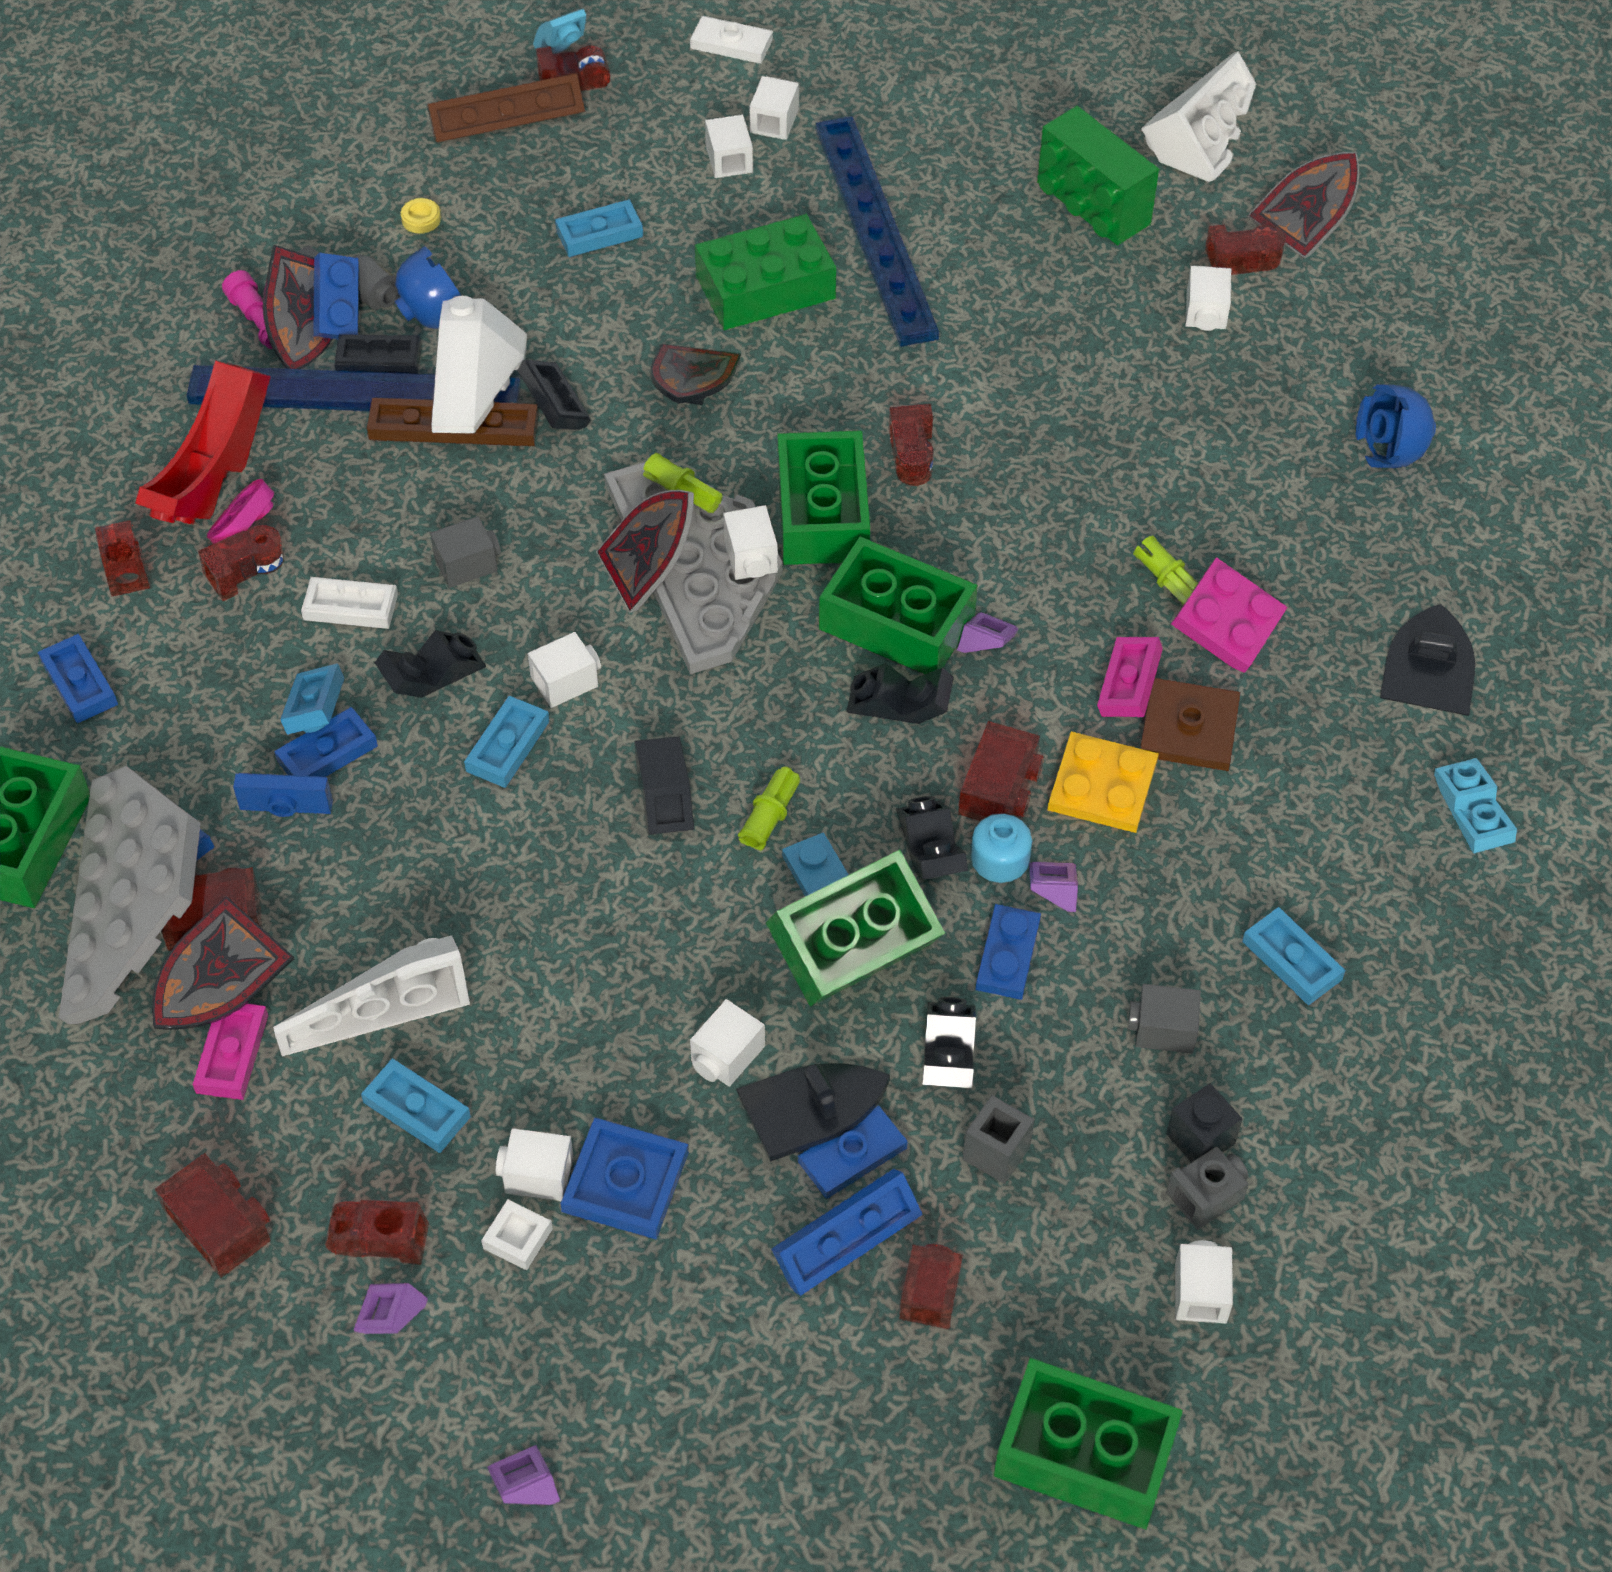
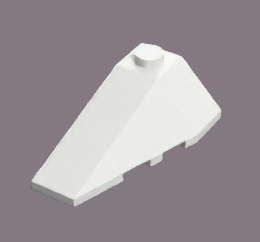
[1142,52,1256,182]
[432,296,527,433]
[273,935,470,1056]

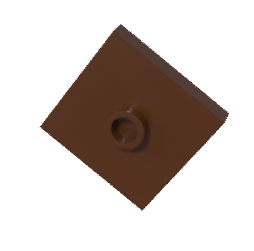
[1140,678,1241,771]

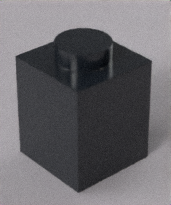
[1166,1083,1243,1163]

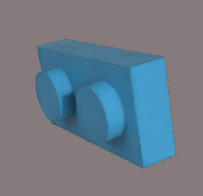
[555,199,643,257]
[280,663,344,735]
[464,696,549,788]
[782,832,849,896]
[1242,907,1346,1006]
[361,1058,471,1153]

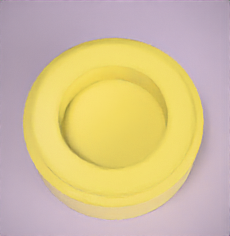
[401,198,441,233]

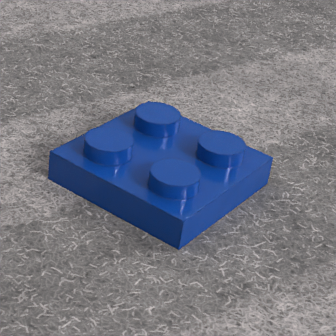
[560,1117,689,1240]

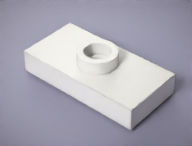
[690,16,773,64]
[301,577,398,629]

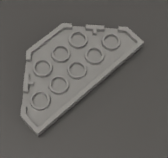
[604,463,783,674]
[59,766,201,1024]

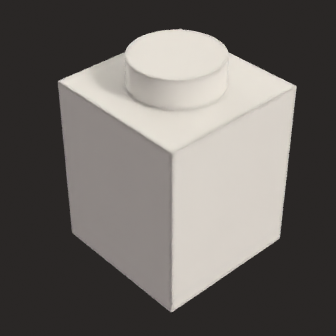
[750,76,799,140]
[705,115,753,178]
[1186,266,1231,331]
[723,505,778,580]
[528,632,601,708]
[690,999,765,1087]
[496,1129,574,1201]
[1175,1240,1233,1323]

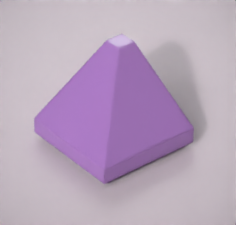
[957,612,1018,653]
[1029,862,1078,912]
[354,1283,428,1334]
[487,1446,560,1505]

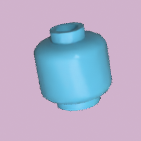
[970,814,1033,883]

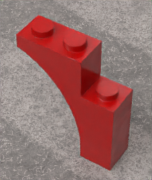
[135,360,271,525]

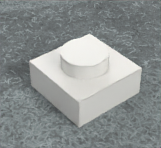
[481,1199,552,1270]

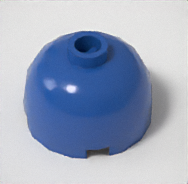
[394,246,461,329]
[1356,385,1436,468]

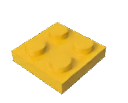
[1048,731,1159,833]

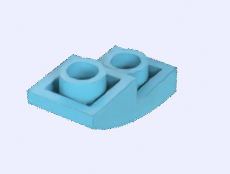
[533,9,587,54]
[1434,758,1517,853]

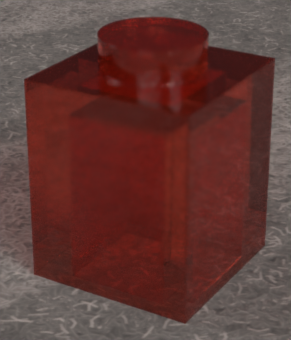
[899,1244,963,1330]

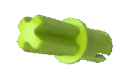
[643,453,723,513]
[1133,535,1198,605]
[738,766,800,851]

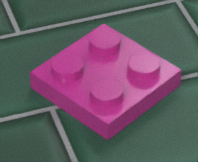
[1171,557,1288,673]

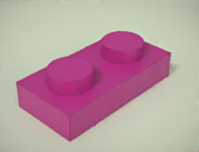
[1097,637,1163,717]
[193,1004,268,1100]

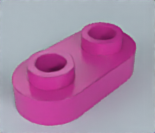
[207,479,274,550]

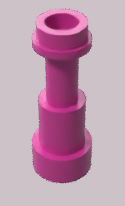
[222,270,273,349]

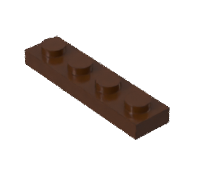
[427,73,585,143]
[367,398,539,446]

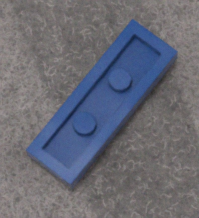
[771,1169,923,1296]

